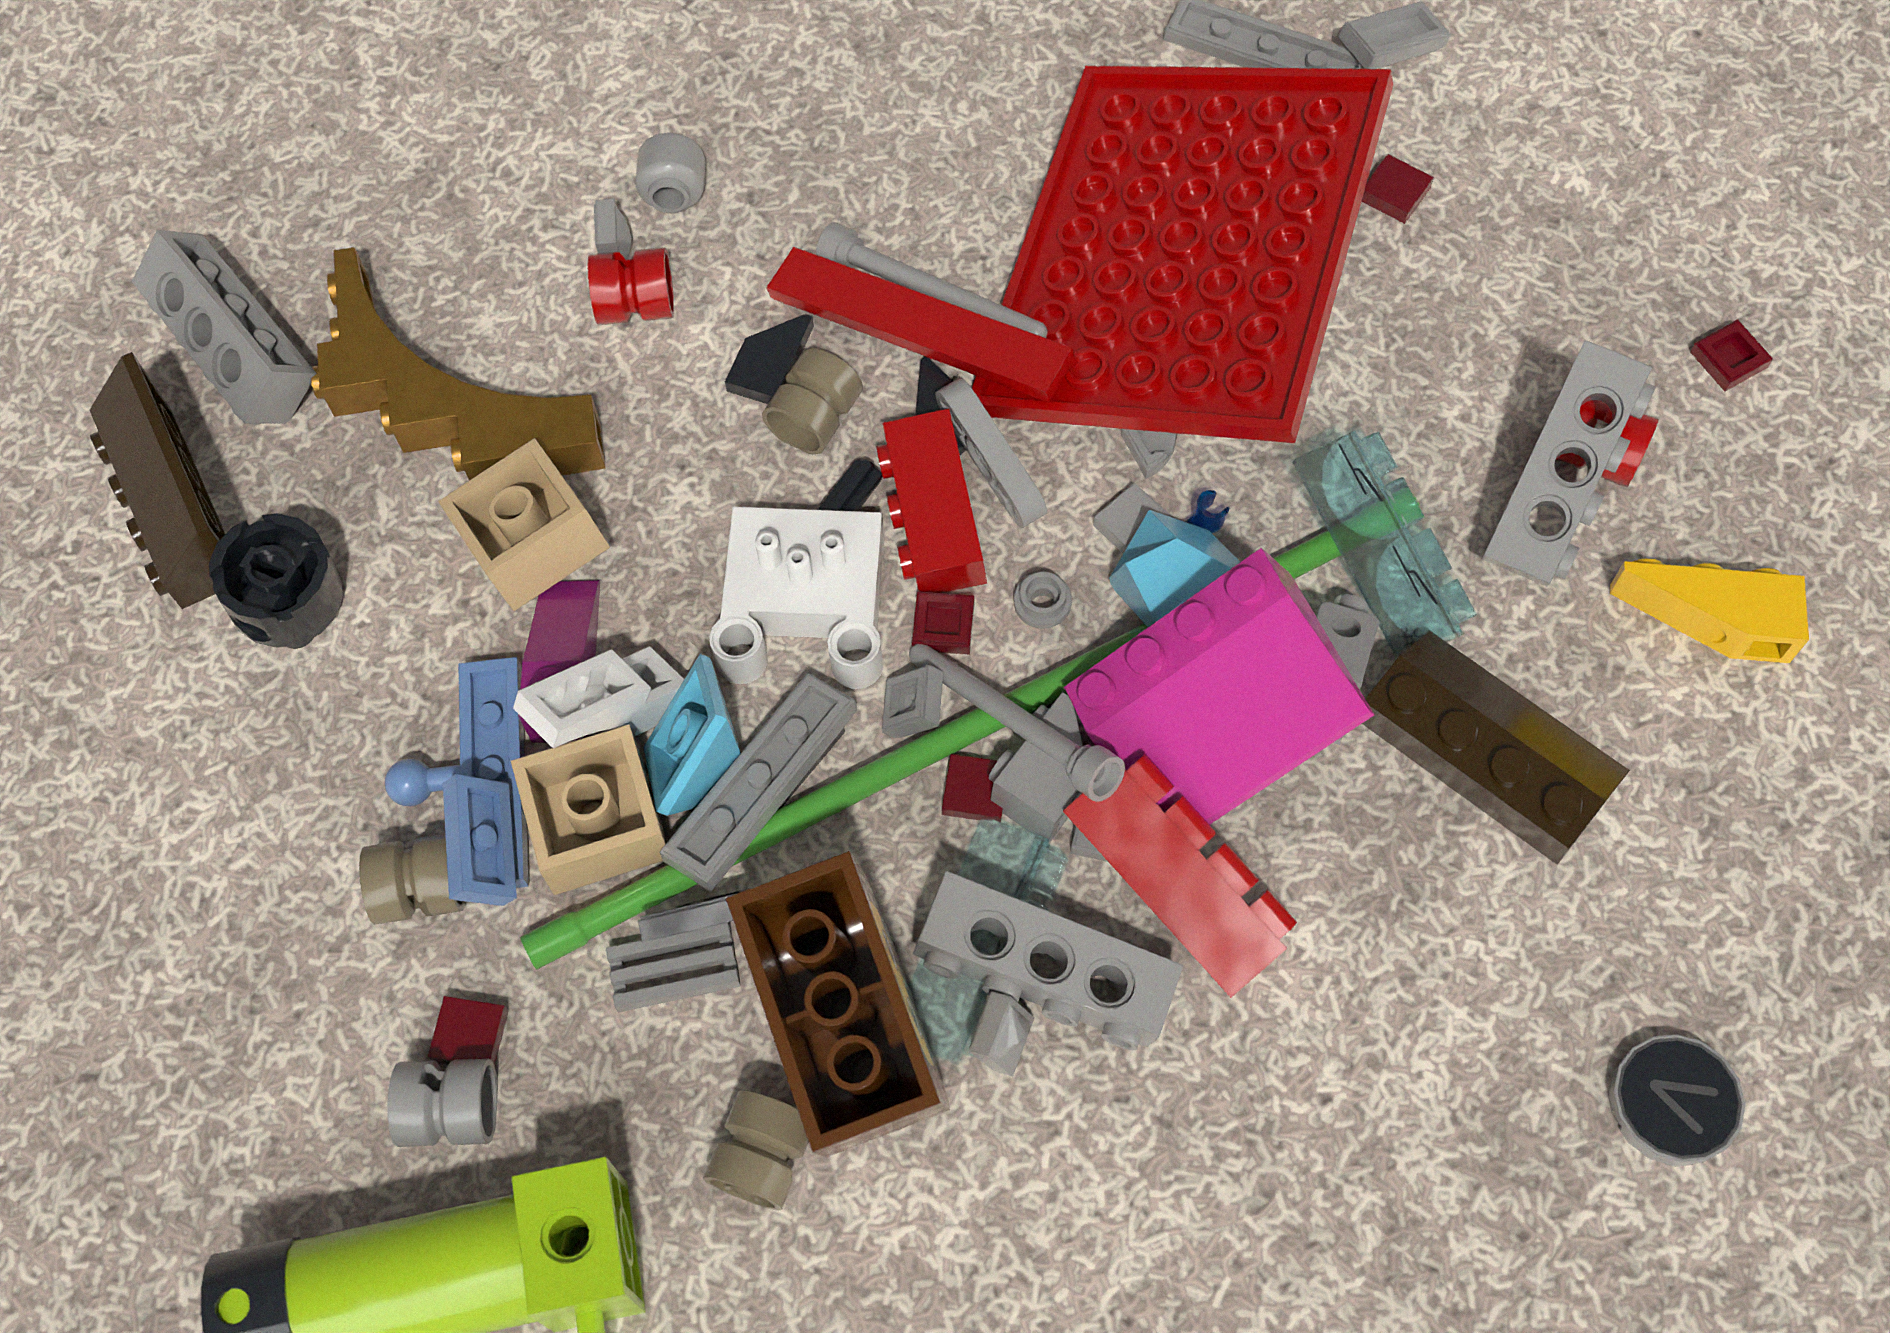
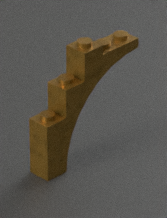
[311,247,606,481]

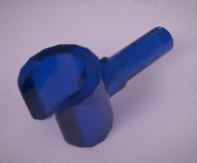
[1184,490,1230,534]

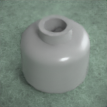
[635,132,706,213]

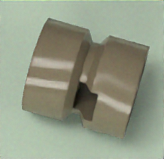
[762,348,863,455]
[359,834,465,925]
[703,1090,809,1211]

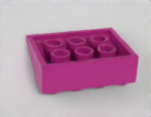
[1064,548,1374,825]

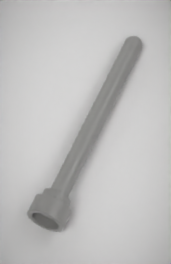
[816,222,1047,338]
[909,644,1125,802]

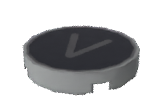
[1608,1034,1746,1167]

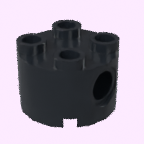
[209,513,344,649]

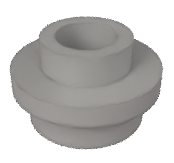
[1014,572,1072,629]

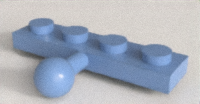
[385,657,529,888]

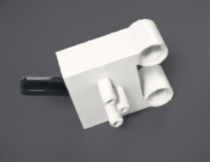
[709,459,884,689]

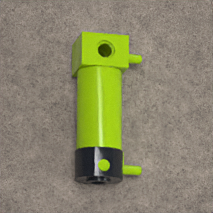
[201,1157,646,1333]

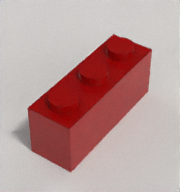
[876,409,987,593]

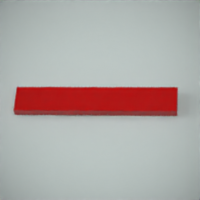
[766,247,1075,403]

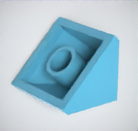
[1109,510,1240,627]
[643,654,741,816]

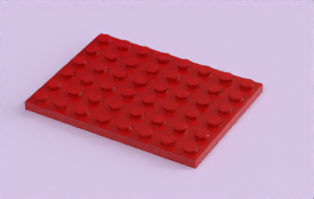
[972,66,1394,443]

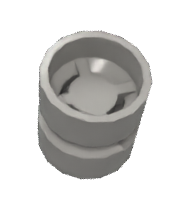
[387,1059,498,1147]

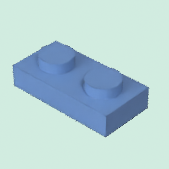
[443,774,517,906]

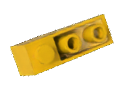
[1609,558,1809,663]

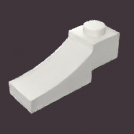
[513,646,684,748]

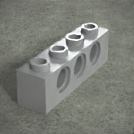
[132,230,317,425]
[1482,340,1656,587]
[912,871,1183,1050]

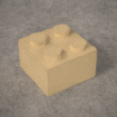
[438,438,610,611]
[511,725,667,895]

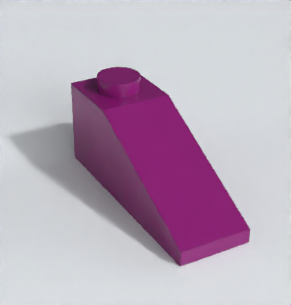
[518,580,600,743]

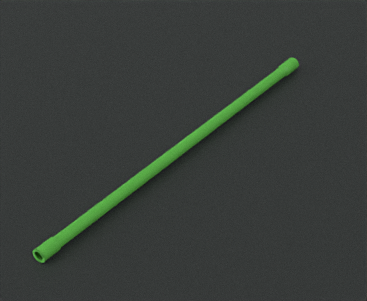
[520,488,1421,970]

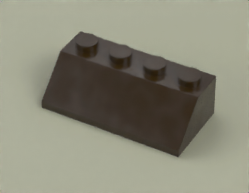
[89,352,226,609]
[1362,630,1630,865]

